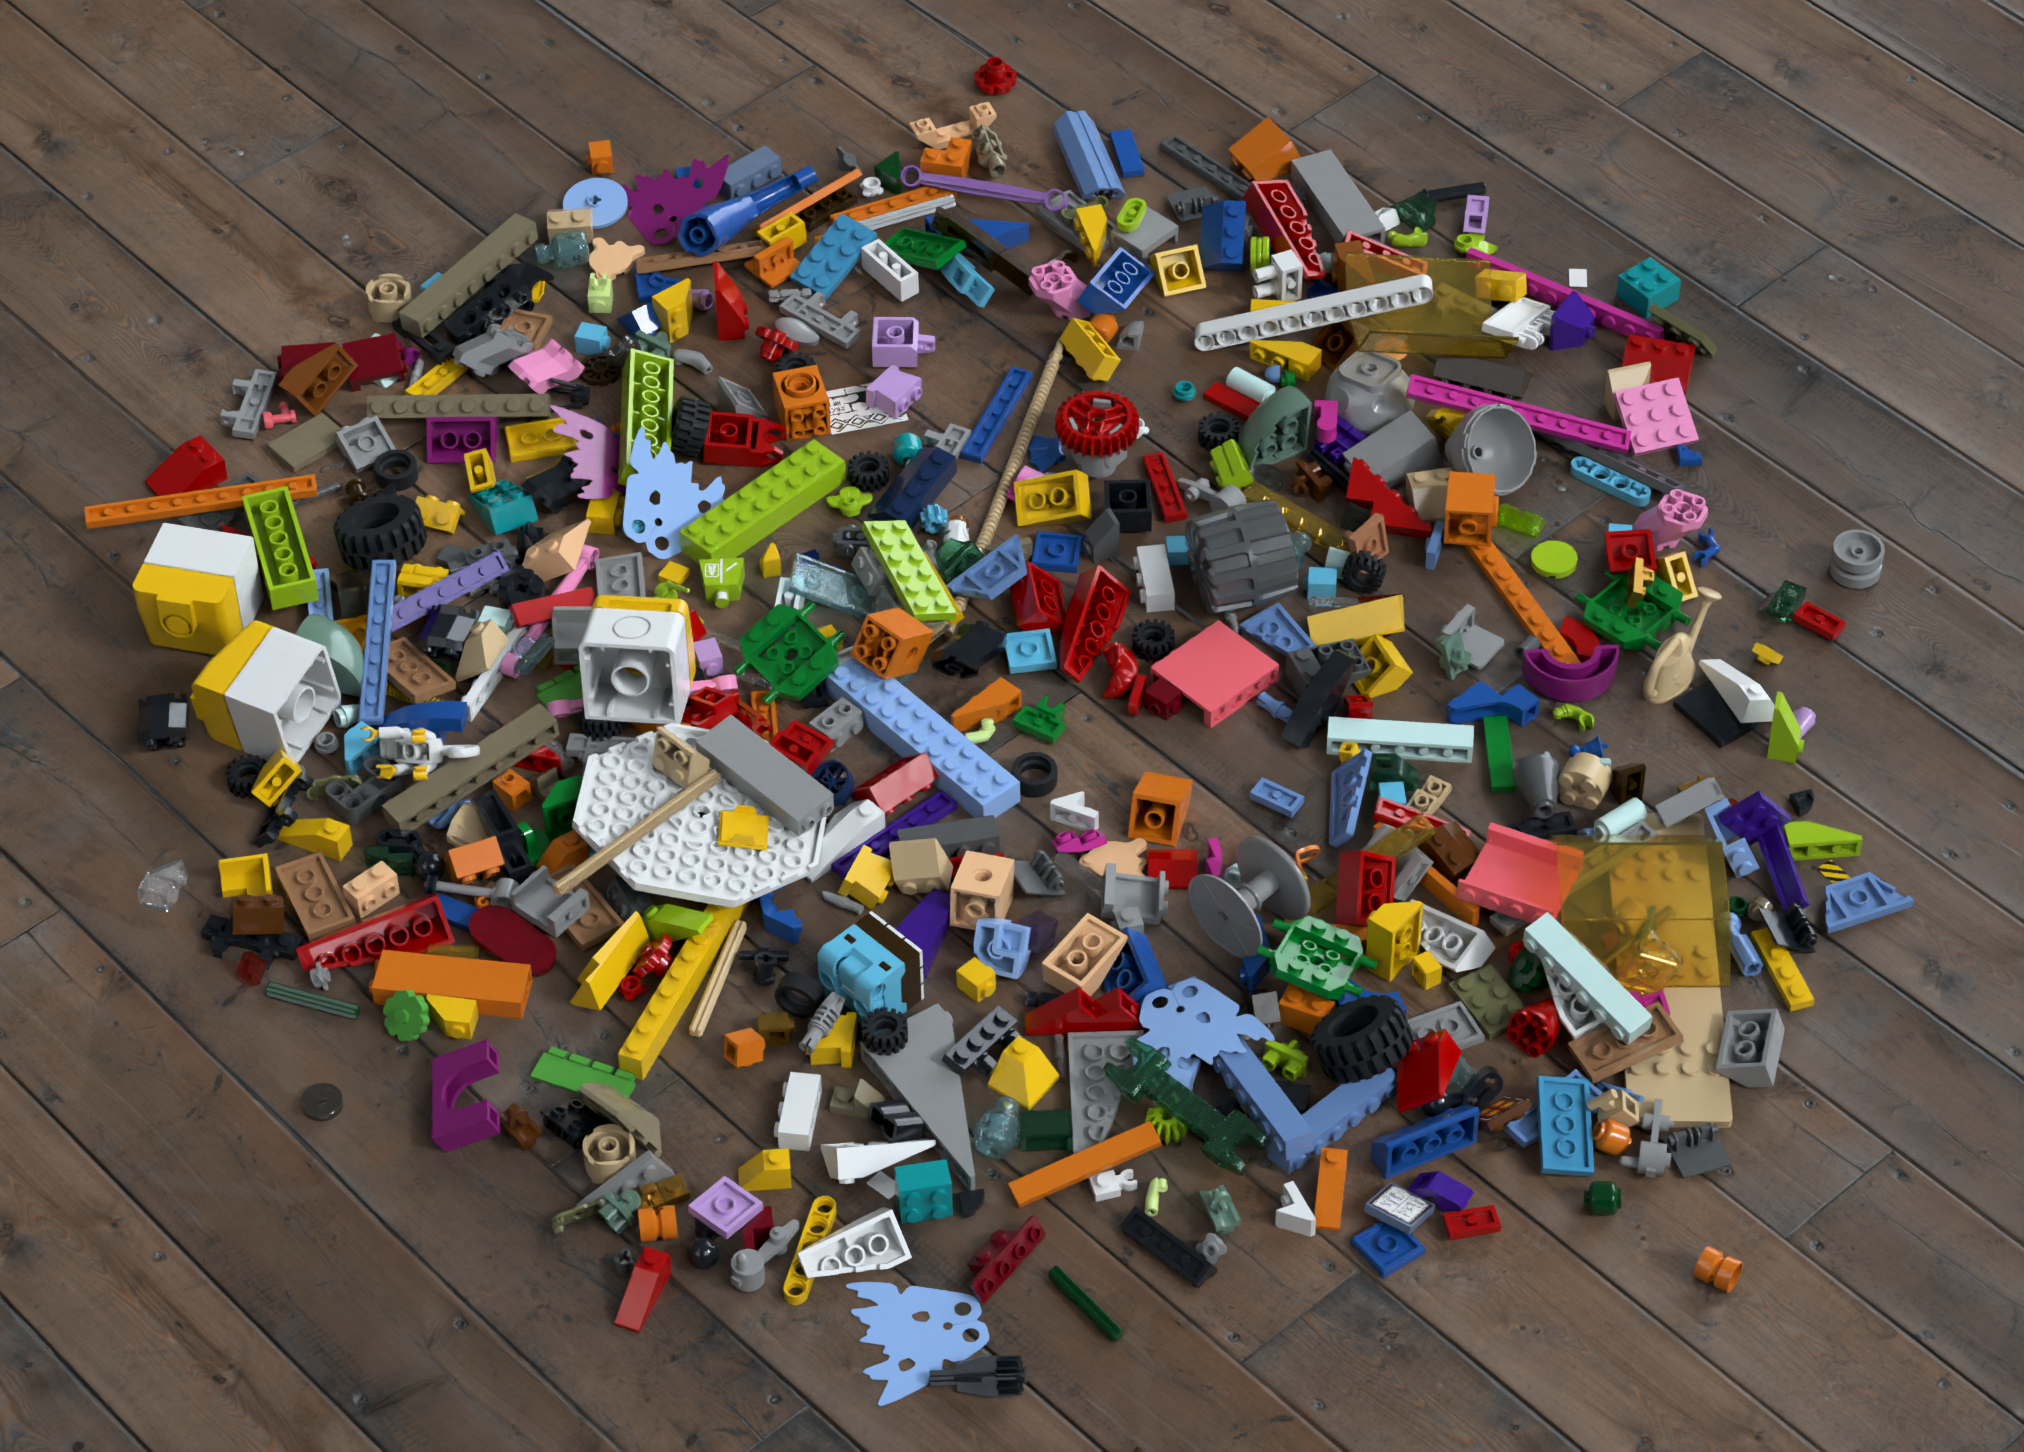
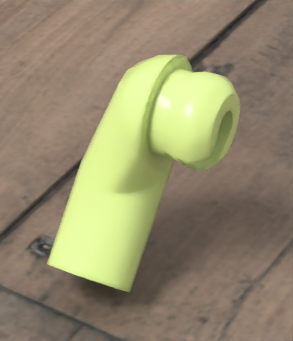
[965,718,996,744]
[1145,1177,1168,1216]

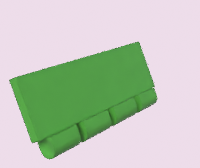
[535,664,583,709]
[530,1046,636,1097]

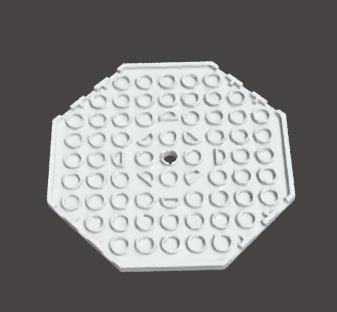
[572,723,826,908]

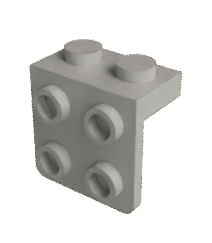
[1440,604,1504,670]

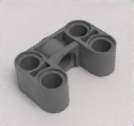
[325,755,403,826]

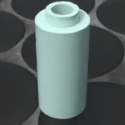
[1226,367,1276,403]
[1594,798,1647,842]

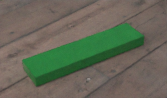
[1483,715,1516,793]

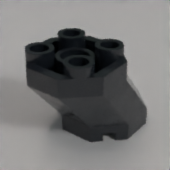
[520,454,592,514]
[417,604,481,661]
[930,620,1007,679]
[137,693,190,751]

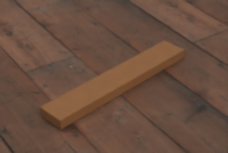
[634,239,766,274]

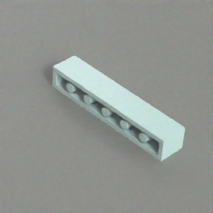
[1326,717,1474,763]
[1523,912,1653,1046]

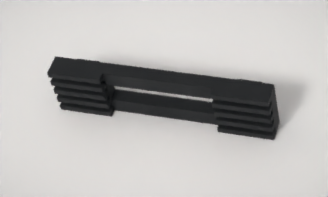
[392,317,455,365]

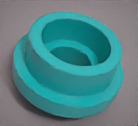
[1173,381,1196,401]

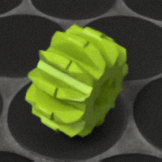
[1145,1100,1189,1145]

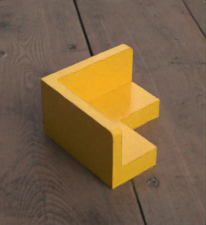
[218,853,273,898]

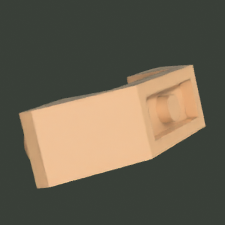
[909,102,997,149]

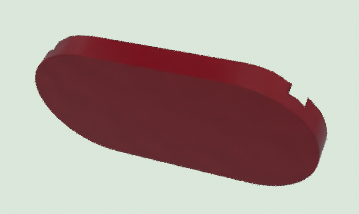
[469,905,557,977]

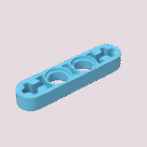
[1570,456,1651,507]

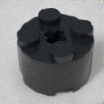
[498,568,546,610]

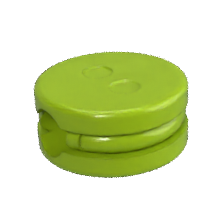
[1250,236,1270,277]

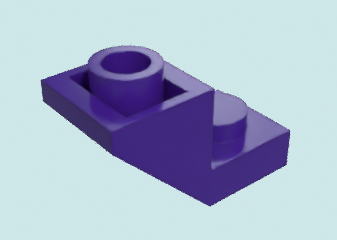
[1408,1171,1474,1212]

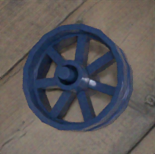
[810,760,855,806]

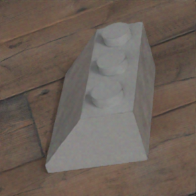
[1716,1008,1785,1088]

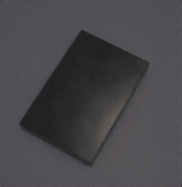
[1673,680,1758,748]

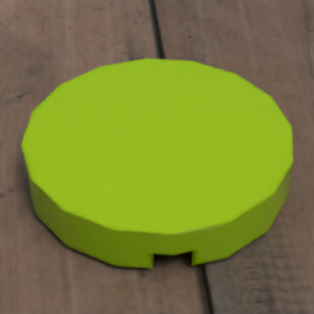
[1531,541,1578,579]

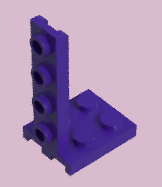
[1718,791,1810,914]

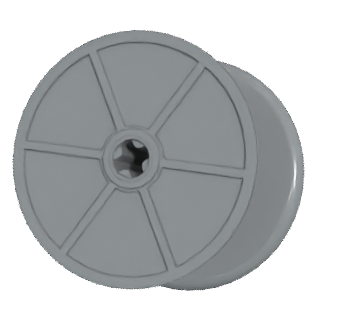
[1188,836,1311,958]

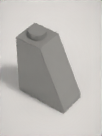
[1655,777,1725,827]

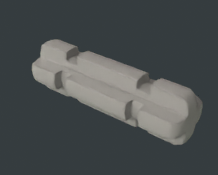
[768,288,812,303]

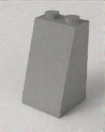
[1342,410,1444,488]

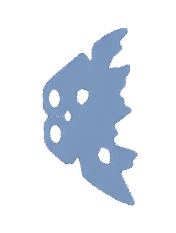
[623,427,725,559]
[1133,978,1275,1091]
[846,1282,989,1406]

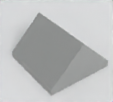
[716,376,769,419]

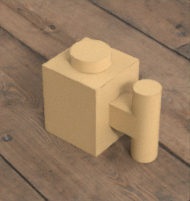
[1587,1089,1639,1128]

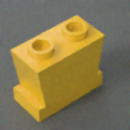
[838,845,895,911]
[806,1010,858,1068]

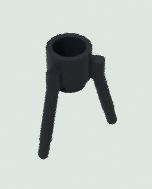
[547,378,590,413]

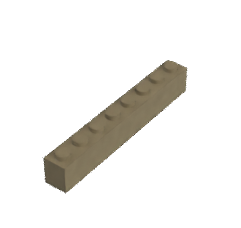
[399,213,538,338]
[367,394,551,420]
[382,703,560,830]

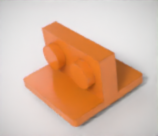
[744,236,801,288]

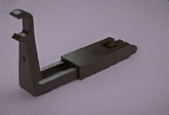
[931,207,1078,296]

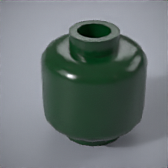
[1584,1181,1622,1216]

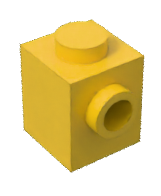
[956,957,996,1003]

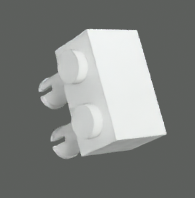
[1252,249,1303,301]

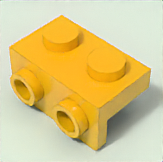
[416,495,466,535]

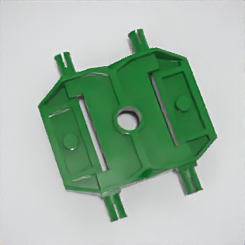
[1574,569,1692,651]
[733,600,847,706]
[1256,915,1378,1000]

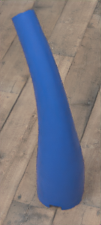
[678,165,818,257]

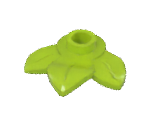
[1454,233,1498,255]
[826,486,873,517]

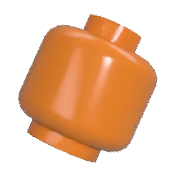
[1089,313,1118,343]
[1592,1118,1632,1156]

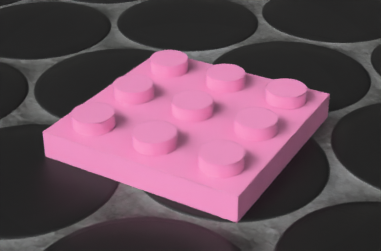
[1613,377,1699,457]

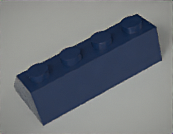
[867,446,958,530]

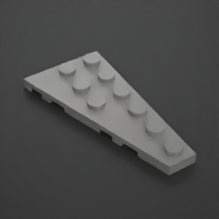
[1068,1030,1144,1154]

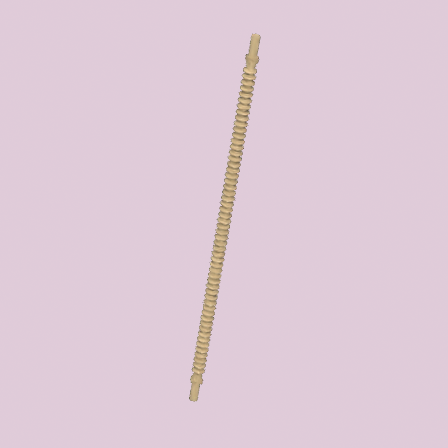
[944,337,1065,637]

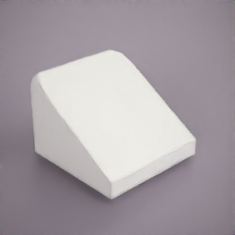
[1375,207,1400,231]

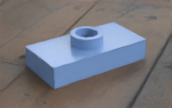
[1425,521,1445,570]
[1250,777,1304,818]

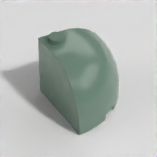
[1238,386,1312,473]
[295,614,364,697]

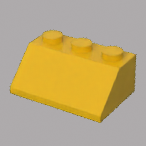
[1365,901,1423,983]

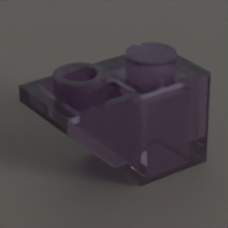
[1012,910,1058,954]

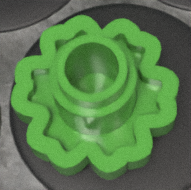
[383,989,430,1041]

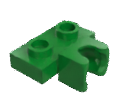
[1012,696,1066,744]

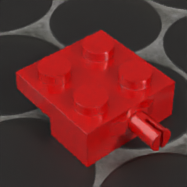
[681,686,740,730]
[769,719,834,775]

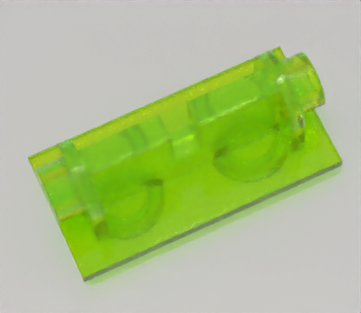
[1497,503,1546,538]

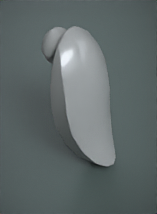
[775,317,820,347]

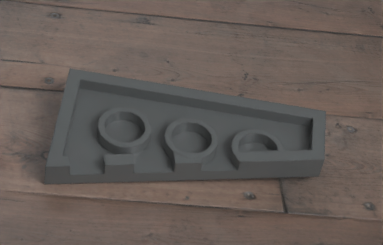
[178,471,262,532]

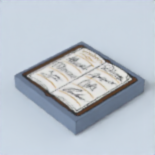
[1364,1182,1436,1235]

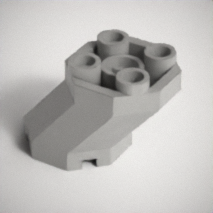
[452,324,534,377]

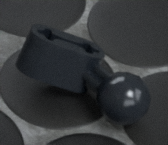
[375,829,445,881]
[1421,1066,1503,1117]
[686,1217,721,1270]

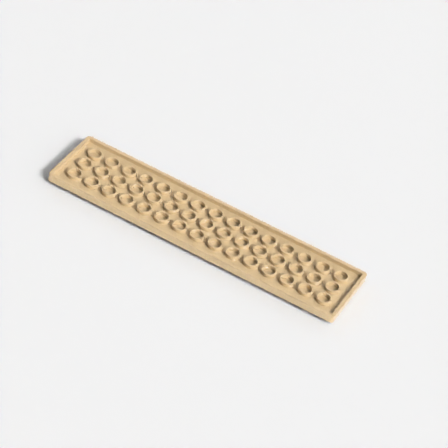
[1606,813,1733,1128]

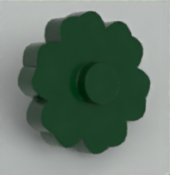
[1508,948,1549,993]

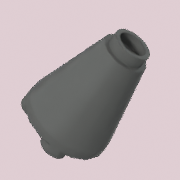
[1512,751,1561,819]

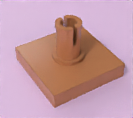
[1342,513,1389,574]

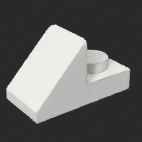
[1050,791,1099,831]
[1275,1181,1316,1237]

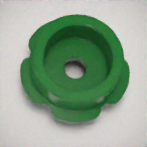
[1280,370,1296,388]

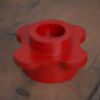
[616,976,646,1001]

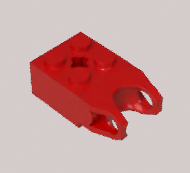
[704,411,786,468]

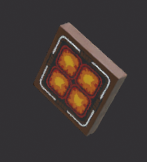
[1478,1095,1532,1133]

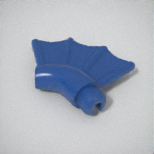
[1027,435,1066,473]

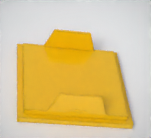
[718,805,769,851]

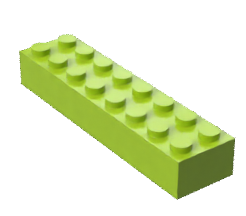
[618,348,674,494]
[679,439,846,564]

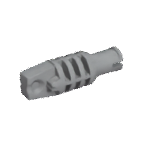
[799,992,845,1054]

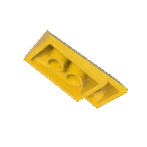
[1307,594,1405,646]
[570,911,651,1011]

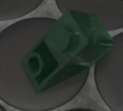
[1370,753,1419,791]

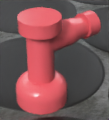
[262,402,297,430]

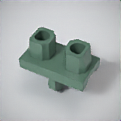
[631,330,672,359]
[1435,631,1472,680]
[1199,1185,1241,1235]
[598,1190,641,1235]

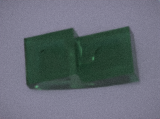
[364,846,415,876]

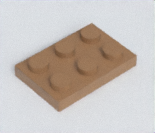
[499,309,553,362]

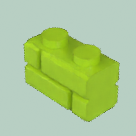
[1210,439,1253,489]

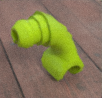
[1387,227,1428,248]
[1552,703,1594,732]

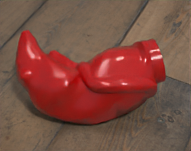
[1101,642,1138,699]

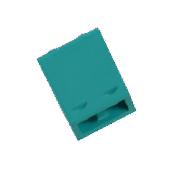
[468,479,538,535]

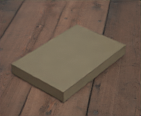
[267,413,341,473]

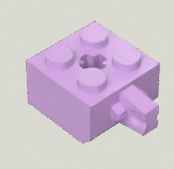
[872,317,935,367]

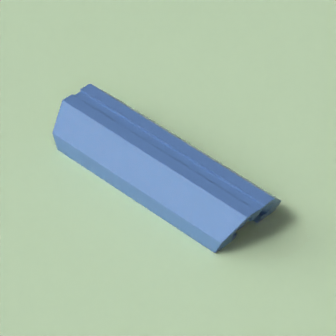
[1053,111,1125,199]

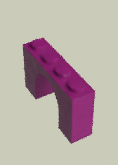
[430,1039,500,1153]

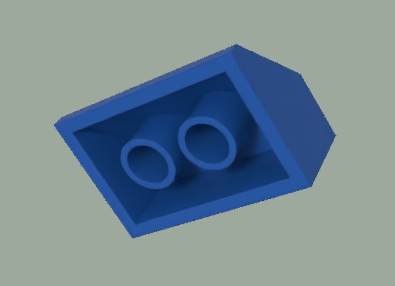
[1200,200,1246,272]
[1102,927,1168,1007]

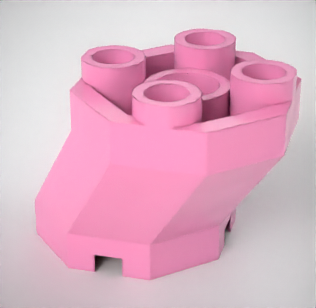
[1029,261,1092,320]
[507,338,585,394]
[1632,489,1708,551]

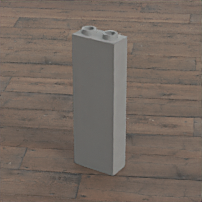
[1291,149,1385,244]
[695,715,834,836]

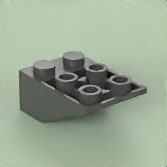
[1284,638,1372,699]

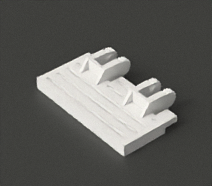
[1481,297,1555,350]

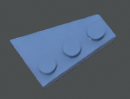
[1239,602,1316,657]

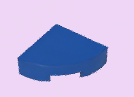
[1676,445,1703,466]

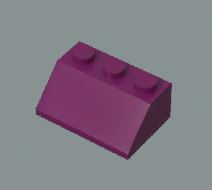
[427,417,498,463]

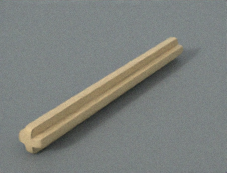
[689,920,747,1038]

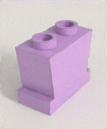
[866,365,923,419]

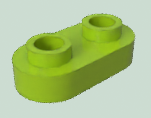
[1117,198,1146,233]

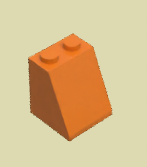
[1228,117,1301,181]
[1128,771,1193,846]

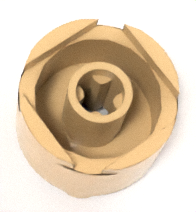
[366,273,412,323]
[1558,752,1613,810]
[582,1124,636,1185]

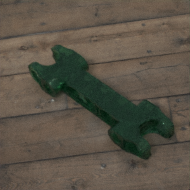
[1103,1037,1269,1176]

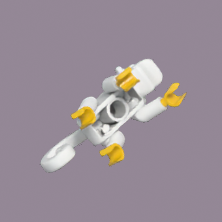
[360,726,480,781]

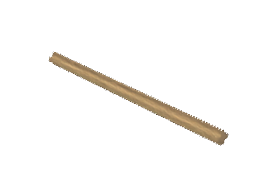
[552,769,721,897]

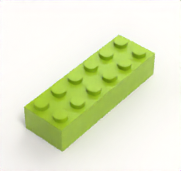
[242,486,319,610]

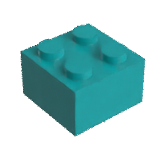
[1616,257,1681,318]
[894,1159,953,1224]

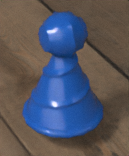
[1568,735,1608,758]

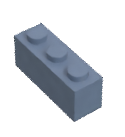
[719,145,782,200]

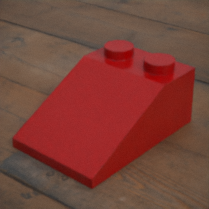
[713,261,749,341]
[145,435,228,496]
[1397,1029,1462,1113]

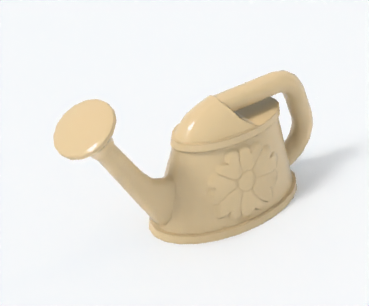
[1643,587,1722,704]

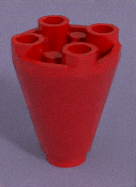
[1506,997,1563,1058]

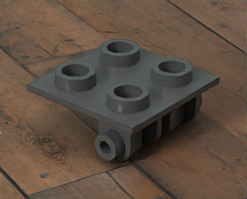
[1165,185,1219,223]
[1014,850,1066,896]
[1663,1122,1732,1179]

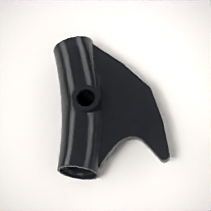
[484,263,554,312]

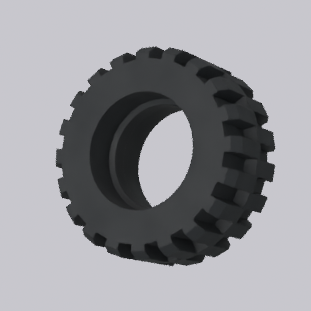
[333,494,427,571]
[1310,995,1414,1084]

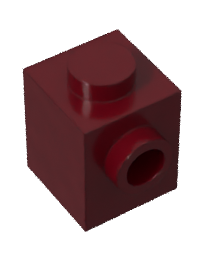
[1144,678,1182,721]

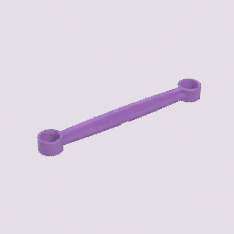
[901,165,1068,212]

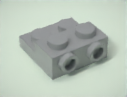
[335,416,396,473]

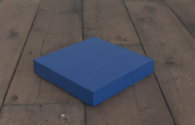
[1031,531,1083,573]
[1351,1221,1425,1279]

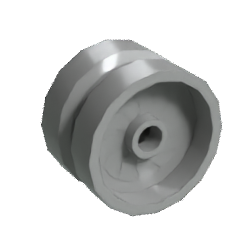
[1830,529,1885,589]

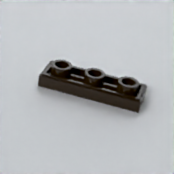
[796,187,858,233]

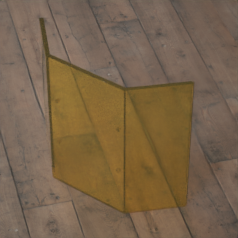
[1346,252,1519,359]
[1550,834,1731,987]

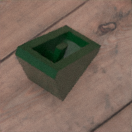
[874,151,901,195]

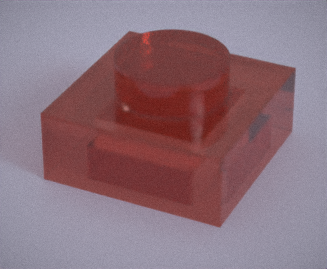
[236,951,267,986]

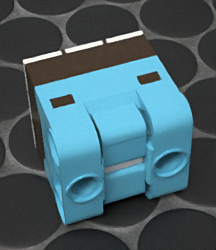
[817,911,924,1033]

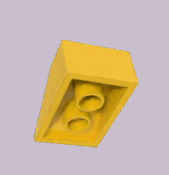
[1014,470,1092,527]

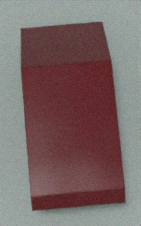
[742,1206,774,1250]

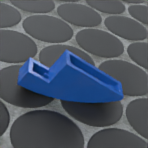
[375,701,468,745]

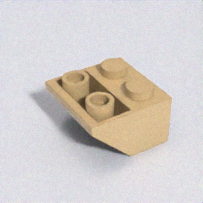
[652,726,710,789]

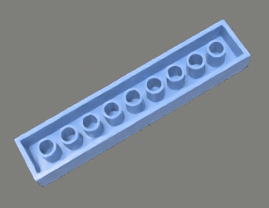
[826,657,1020,818]

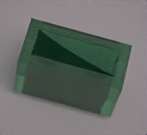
[1019,1109,1073,1152]

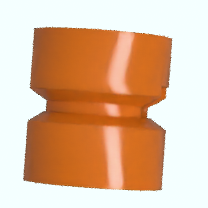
[638,1205,678,1243]
[1694,1246,1743,1293]

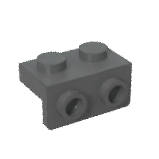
[605,876,654,923]

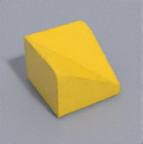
[759,543,781,578]
[1412,951,1442,990]

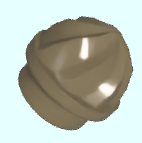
[1748,896,1773,922]

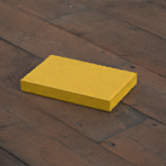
[504,418,578,463]

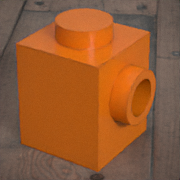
[586,140,614,175]
[492,768,532,812]
[723,1028,765,1068]

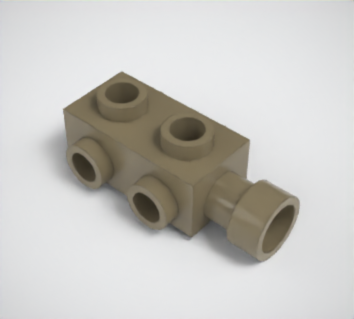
[970,124,1007,178]

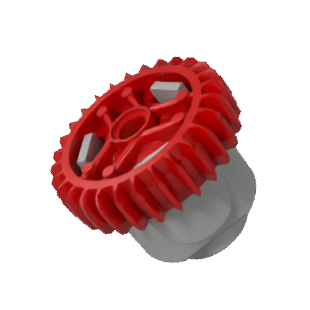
[1055,389,1139,479]

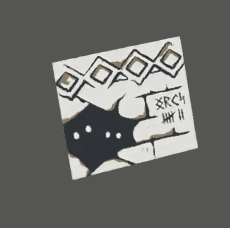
[826,383,909,435]

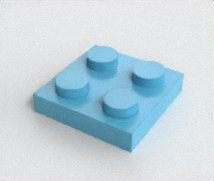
[1005,628,1057,674]

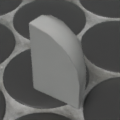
[1116,320,1144,351]

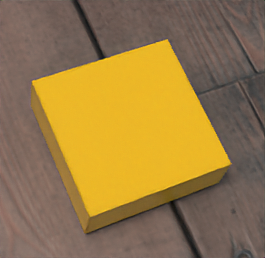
[658,561,690,586]

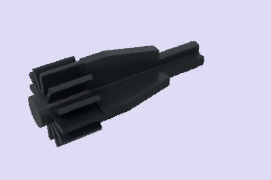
[929,1355,1027,1397]

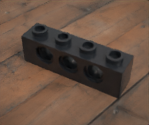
[443,270,532,345]

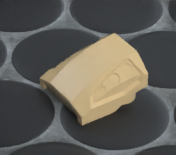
[446,802,488,848]

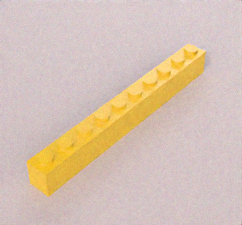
[618,901,750,1080]

